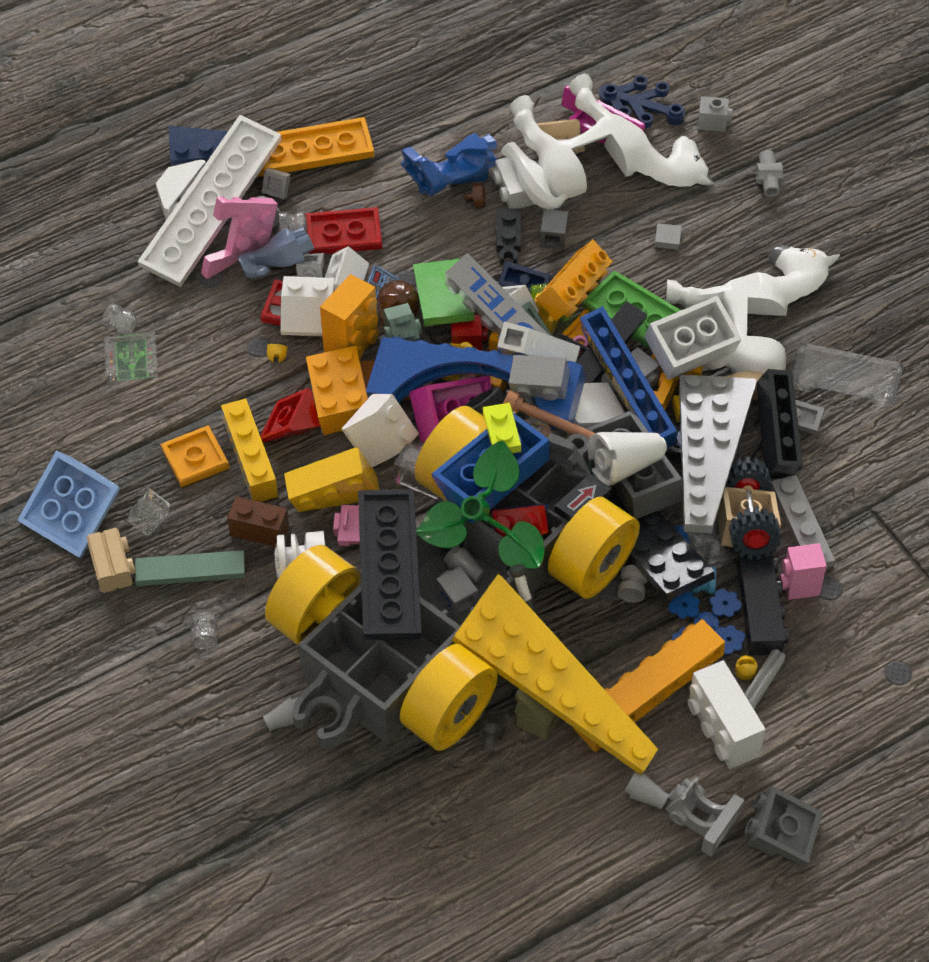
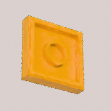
[160,425,230,488]

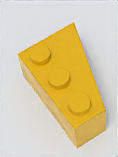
[284,447,380,512]

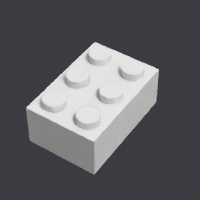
[644,295,742,380]
[687,660,766,770]

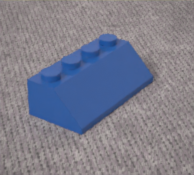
[432,412,550,524]

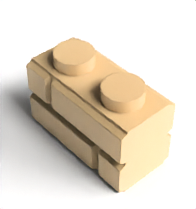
[86,528,136,593]

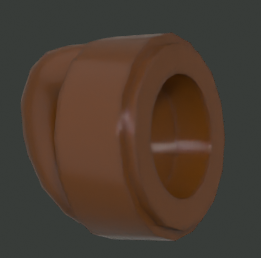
[463,183,486,208]

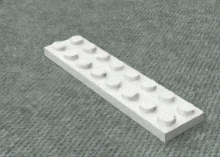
[138,115,282,287]

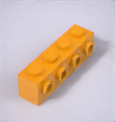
[535,239,613,321]

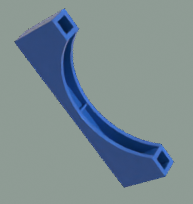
[366,337,586,433]

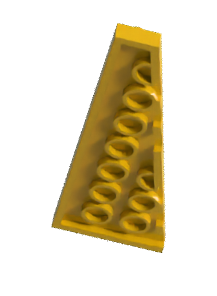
[451,574,658,774]

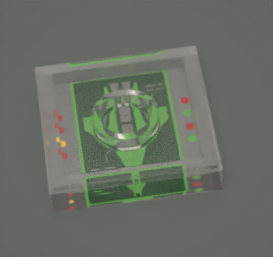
[104,332,158,382]

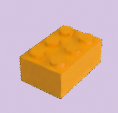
[320,274,379,359]
[306,345,368,436]

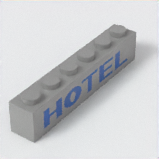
[445,253,549,340]

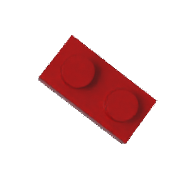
[492,505,549,537]

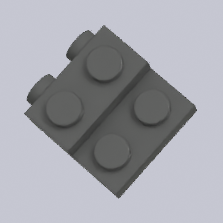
[745,786,823,866]

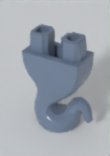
[237,227,315,280]

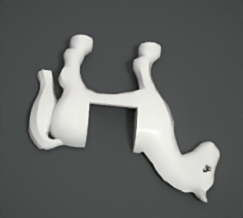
[501,73,714,210]

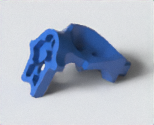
[401,133,497,196]

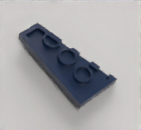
[169,125,228,167]

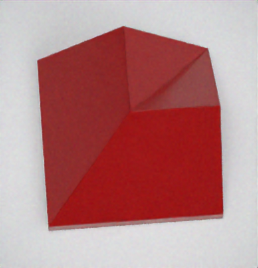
[260,388,321,443]

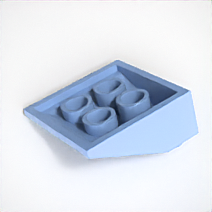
[17,451,121,558]

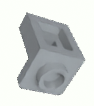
[296,253,325,278]

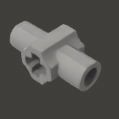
[756,150,783,197]

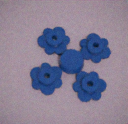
[668,589,745,655]

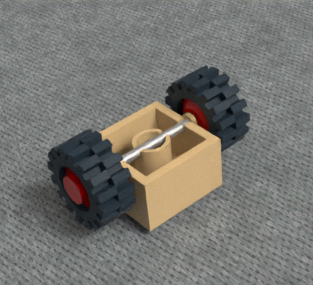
[717,457,781,560]

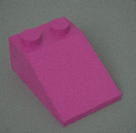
[409,376,492,443]

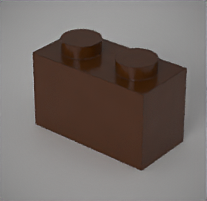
[227,497,289,547]

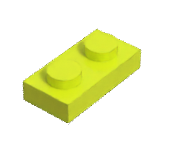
[483,403,521,453]

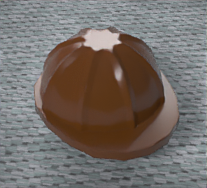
[377,280,420,323]

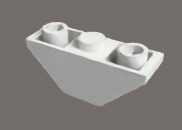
[156,160,206,221]

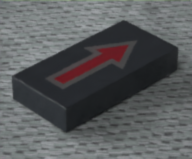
[554,474,612,521]

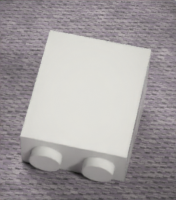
[536,383,625,440]

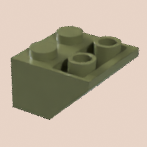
[514,688,560,740]

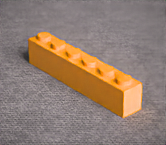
[573,619,725,753]

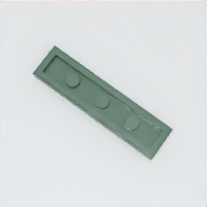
[135,550,245,586]

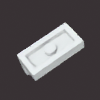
[325,247,369,290]

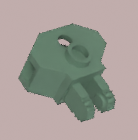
[382,303,422,342]

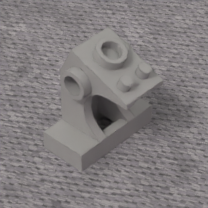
[665,777,744,857]

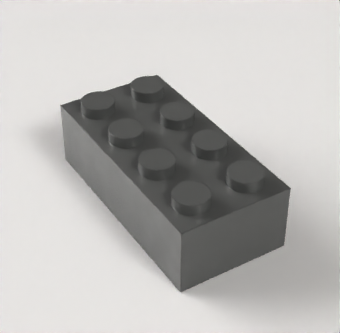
[585,410,683,519]

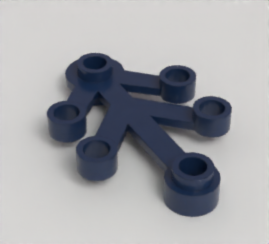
[599,75,685,129]

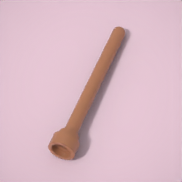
[503,390,595,439]

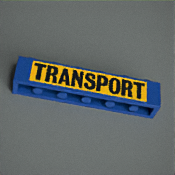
[580,306,678,449]

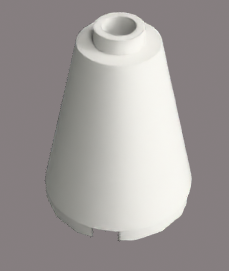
[588,432,667,486]

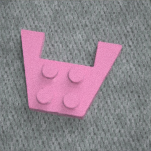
[201,196,278,279]

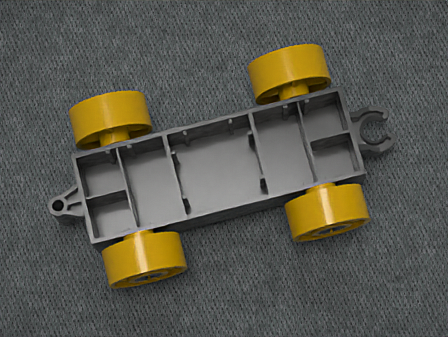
[265,406,640,751]

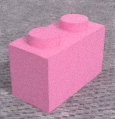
[779,543,827,600]

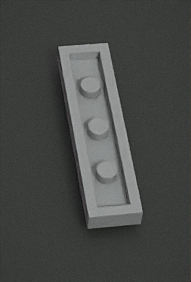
[771,475,835,568]

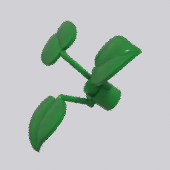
[416,441,545,569]

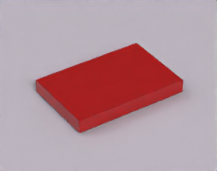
[306,207,383,254]

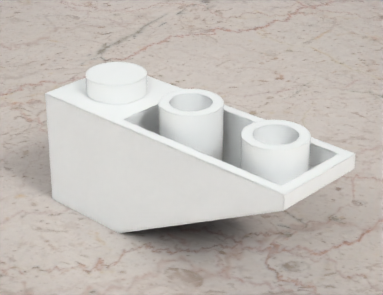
[497,322,580,362]

